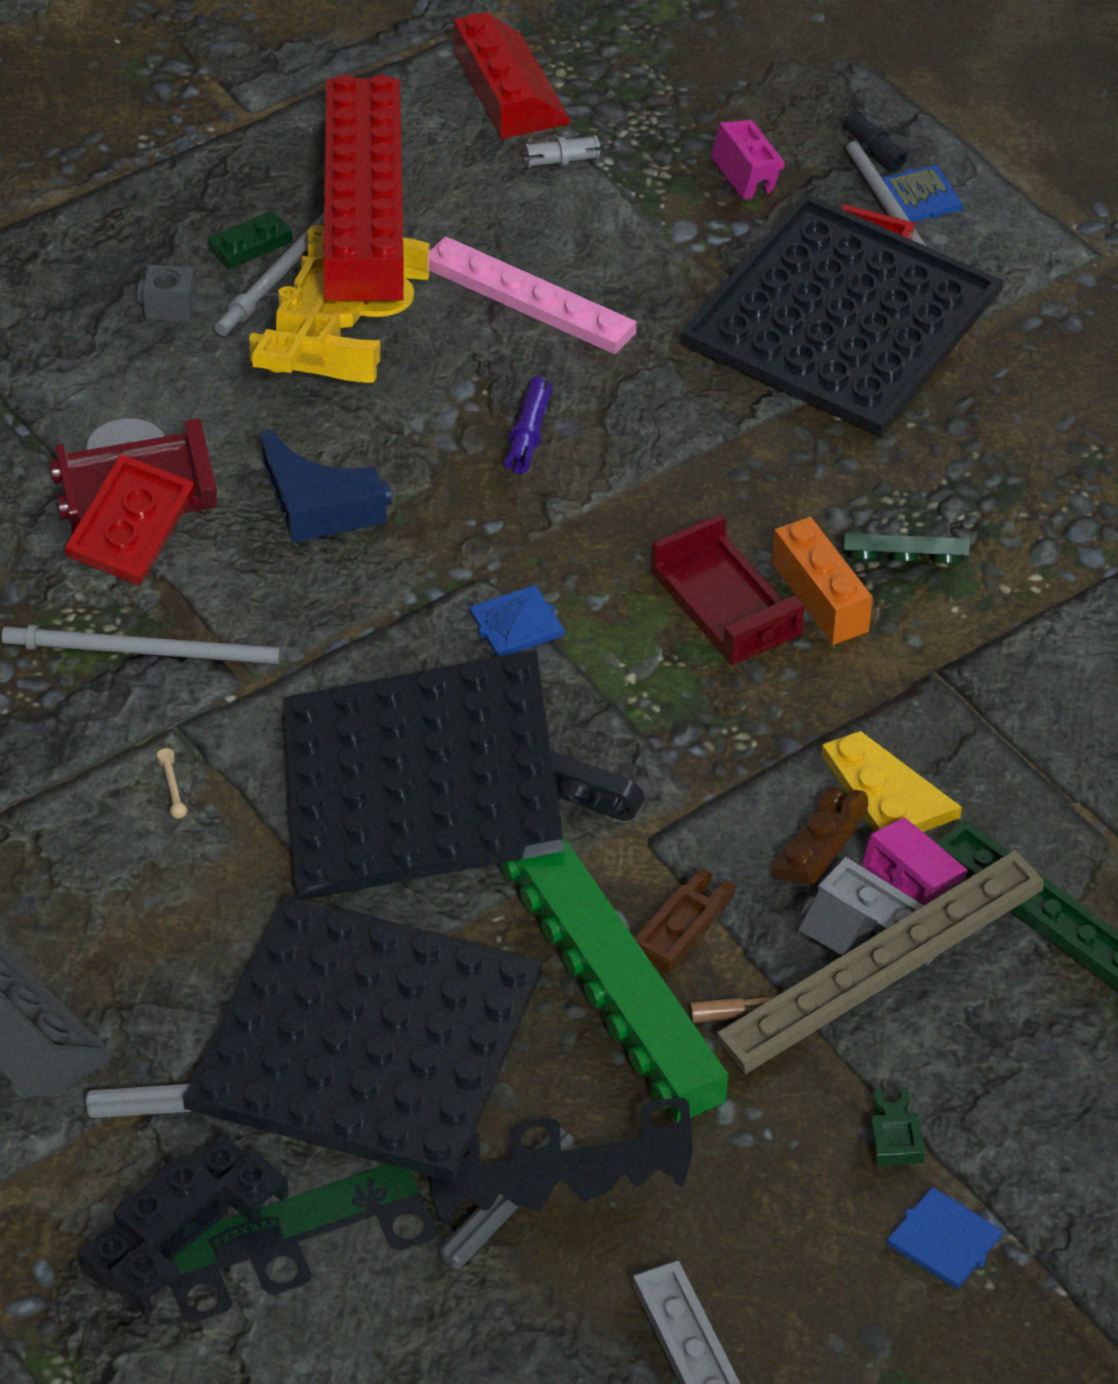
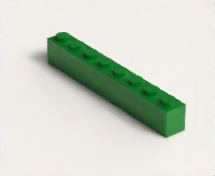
[500,836,728,1123]

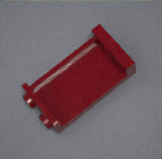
[49,418,217,533]
[651,514,805,666]

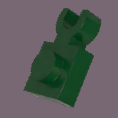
[870,1087,925,1166]

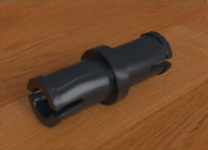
[842,110,908,172]

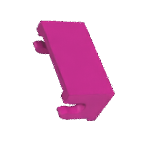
[711,120,785,200]
[861,817,967,906]

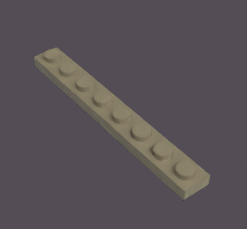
[717,850,1044,1074]

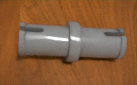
[523,135,600,168]

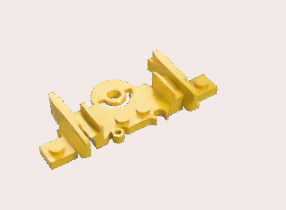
[249,225,430,383]

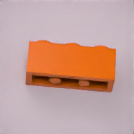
[772,516,873,645]

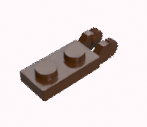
[771,787,869,885]
[635,868,736,974]

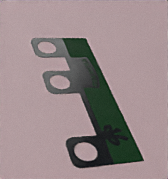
[171,1164,437,1322]

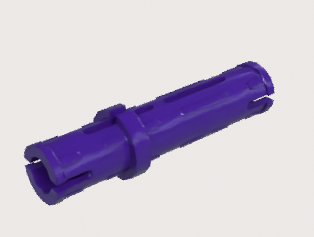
[505,376,553,474]

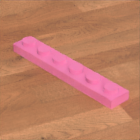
[429,236,637,354]

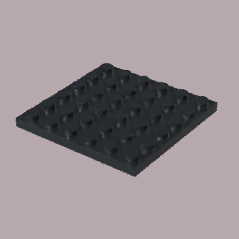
[681,193,1003,436]
[283,650,565,900]
[183,895,542,1181]

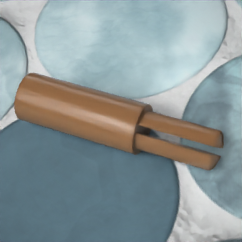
[689,997,773,1023]

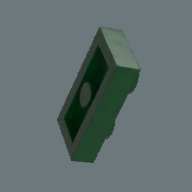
[208,210,293,270]

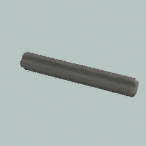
[439,1127,574,1270]

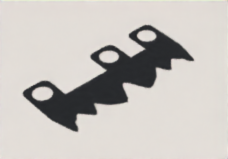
[431,1098,693,1225]

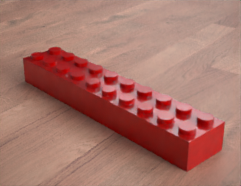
[324,75,404,301]

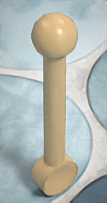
[157,748,187,819]

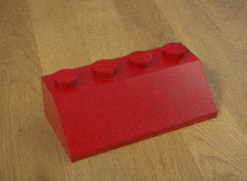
[453,12,570,139]

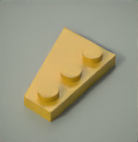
[821,731,962,833]

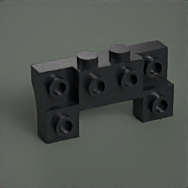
[78,1135,289,1316]

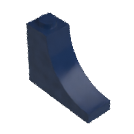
[259,429,392,543]

